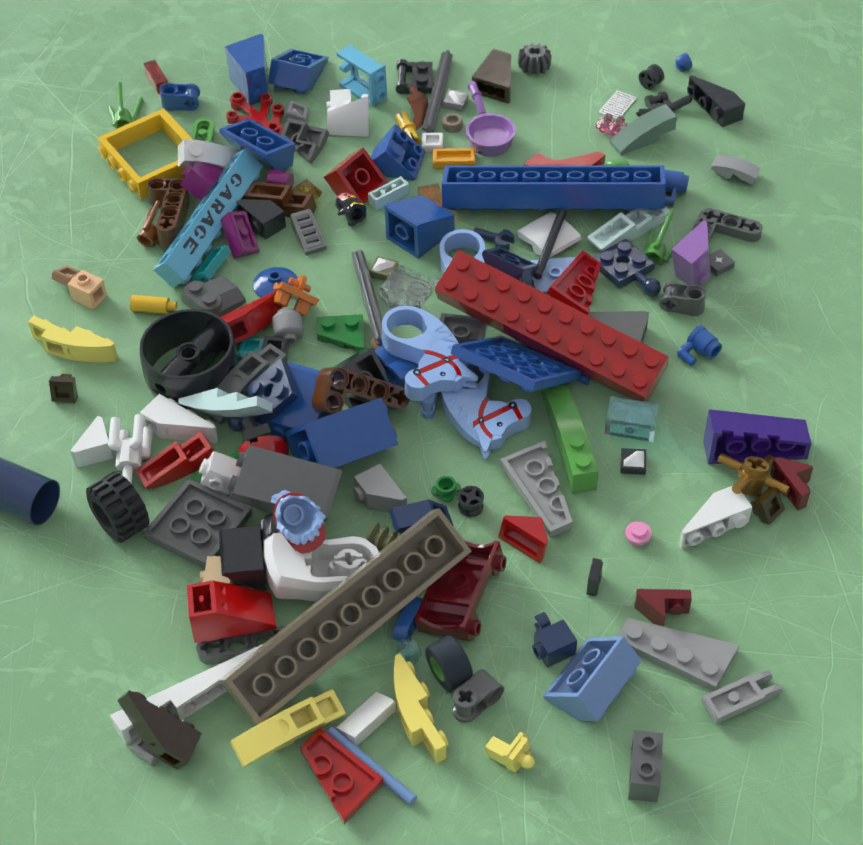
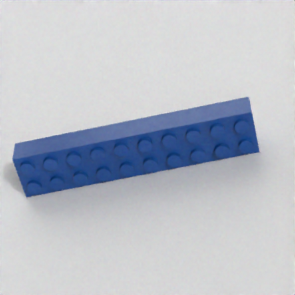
[441,165,666,211]

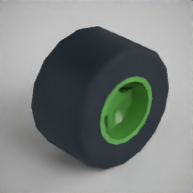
[425,635,473,691]

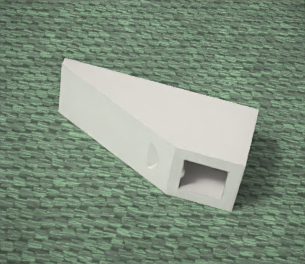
[140,394,218,443]
[679,486,752,549]

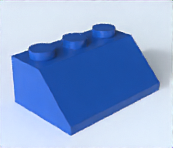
[219,118,296,171]

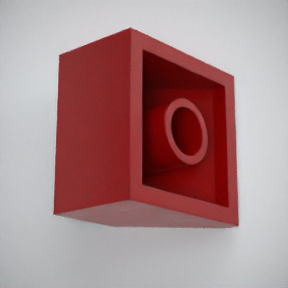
[323,147,389,204]

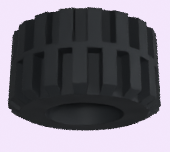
[86,471,149,543]

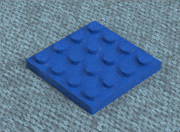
[450,336,581,393]

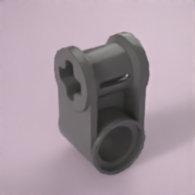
[659,281,706,316]
[453,669,504,723]

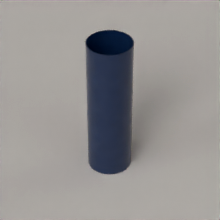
[0,457,60,525]

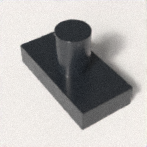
[241,415,271,444]

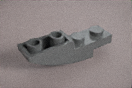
[205,344,288,424]

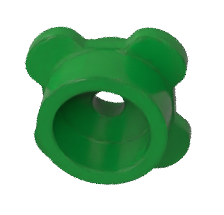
[431,476,461,502]

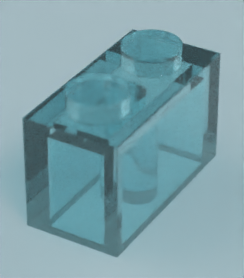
[604,396,660,442]

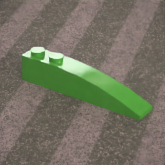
[540,384,598,494]

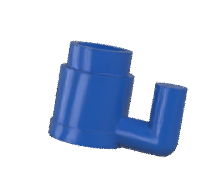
[677,325,722,366]

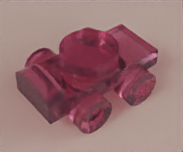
[596,113,628,135]

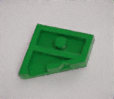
[317,314,364,352]

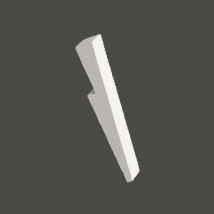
[110,643,265,745]

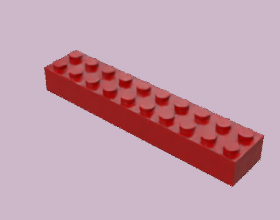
[434,250,669,406]

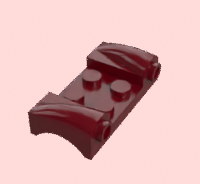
[414,541,507,641]

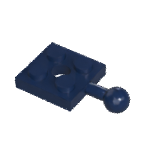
[593,239,661,297]
[228,358,299,431]

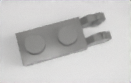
[701,670,783,724]

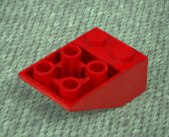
[187,580,276,643]

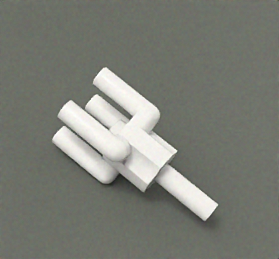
[108,414,152,484]

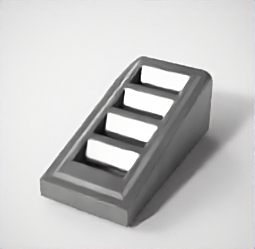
[290,209,327,255]

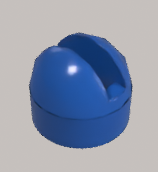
[675,53,692,71]

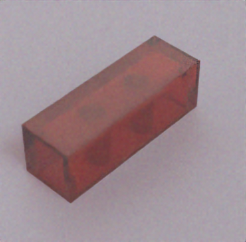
[143,60,168,94]

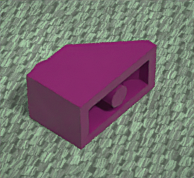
[180,161,224,201]

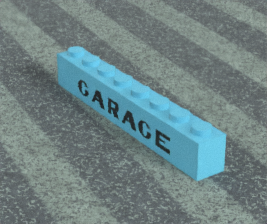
[153,148,263,288]

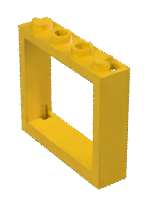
[97,108,193,199]

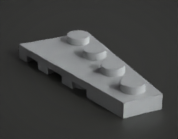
[500,441,573,537]
[616,618,739,691]

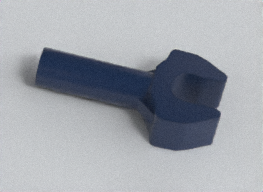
[473,227,514,251]

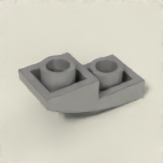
[710,155,760,185]

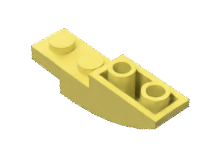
[28,316,118,363]
[394,653,449,764]
[230,689,346,767]

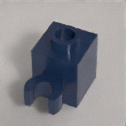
[532,612,577,668]

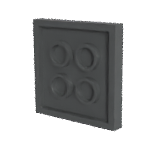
[143,479,252,568]

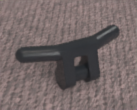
[636,91,693,117]

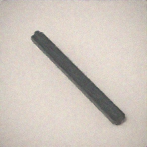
[422,50,453,133]
[352,250,383,346]

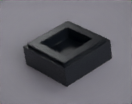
[586,558,603,596]

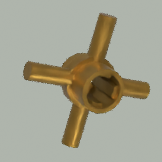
[718,453,790,496]

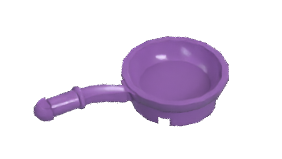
[466,81,516,157]

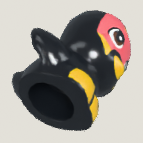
[335,193,367,227]

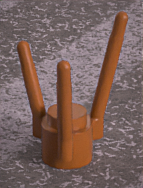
[137,200,160,247]

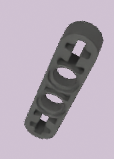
[196,626,286,664]

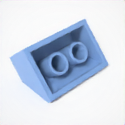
[543,636,642,721]

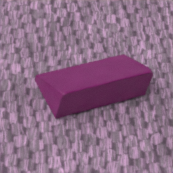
[220,211,260,258]

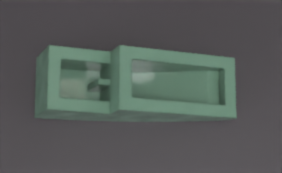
[610,104,677,155]

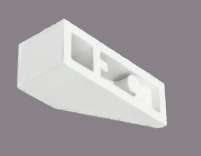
[178,139,241,169]

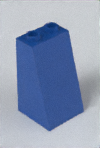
[284,398,398,468]

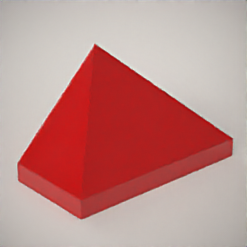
[498,515,548,564]

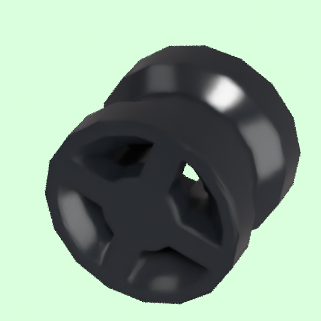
[638,64,665,90]
[458,485,484,517]

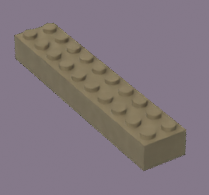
[219,508,471,725]

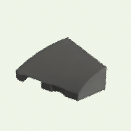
[281,118,330,163]

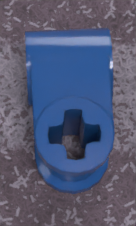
[160,83,200,111]

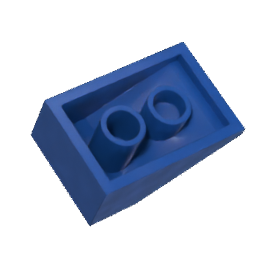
[268,49,329,93]

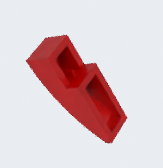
[135,431,216,490]

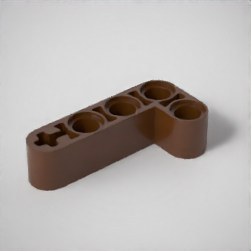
[147,178,190,249]
[312,367,410,414]

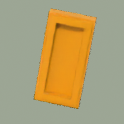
[433,148,475,169]

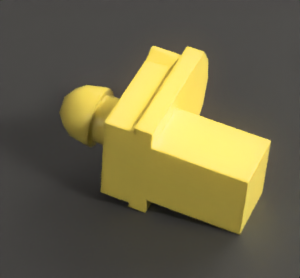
[485,732,535,773]

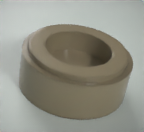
[442,113,463,133]

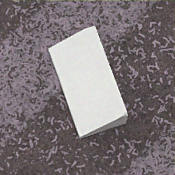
[336,692,396,746]

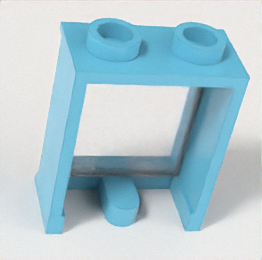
[337,44,387,107]

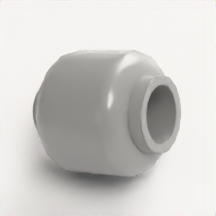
[272,308,304,344]

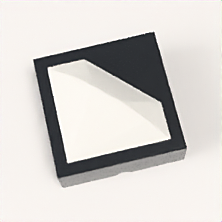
[620,448,646,475]

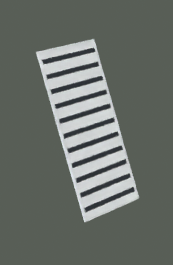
[599,90,637,120]

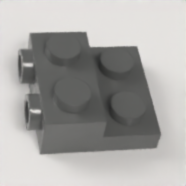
[440,313,488,343]

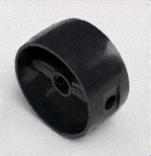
[140,309,239,410]

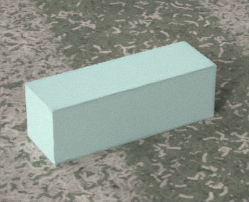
[368,176,409,211]

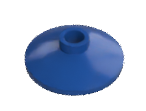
[253,267,298,298]

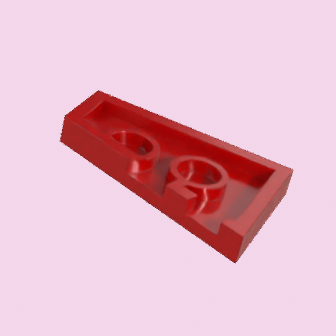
[300,728,384,824]

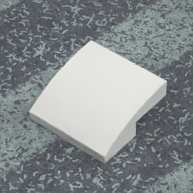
[517,212,582,258]

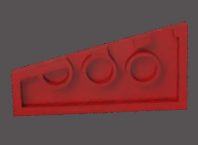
[546,250,601,315]

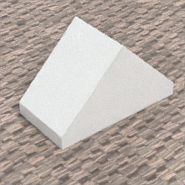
[70,416,113,468]

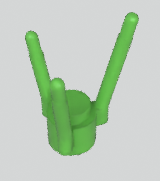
[109,82,143,129]
[644,209,680,265]

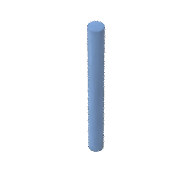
[326,727,417,805]

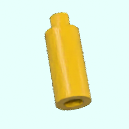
[130,295,178,314]

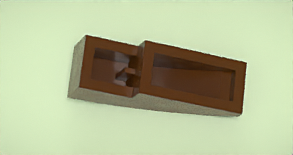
[244,182,317,218]

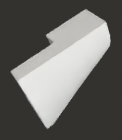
[327,94,369,137]

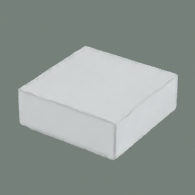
[422,133,443,152]

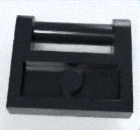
[395,59,433,94]

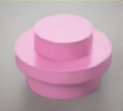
[625,521,652,547]

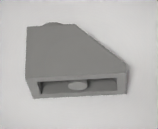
[353,464,407,513]

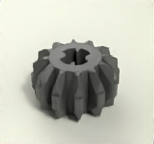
[518,43,552,75]

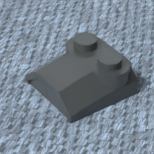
[181,275,246,317]

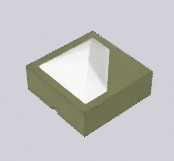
[369,256,399,282]

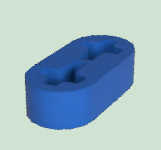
[392,597,423,644]

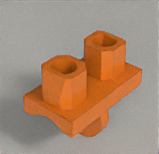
[273,275,319,316]

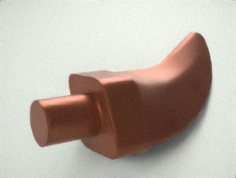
[407,86,429,130]

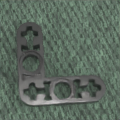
[691,208,763,243]

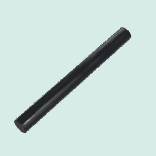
[533,208,567,279]

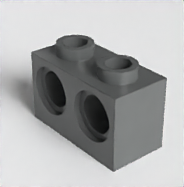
[628,730,663,802]

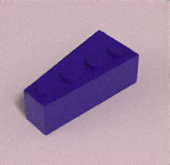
[703,409,812,464]

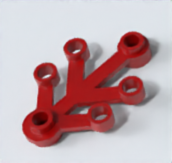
[226,92,285,135]

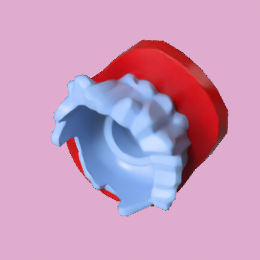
[271,490,326,554]

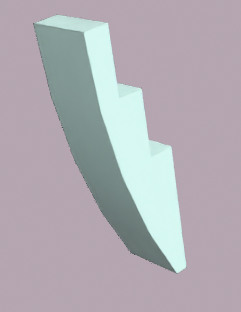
[587,207,670,252]
[178,388,272,417]

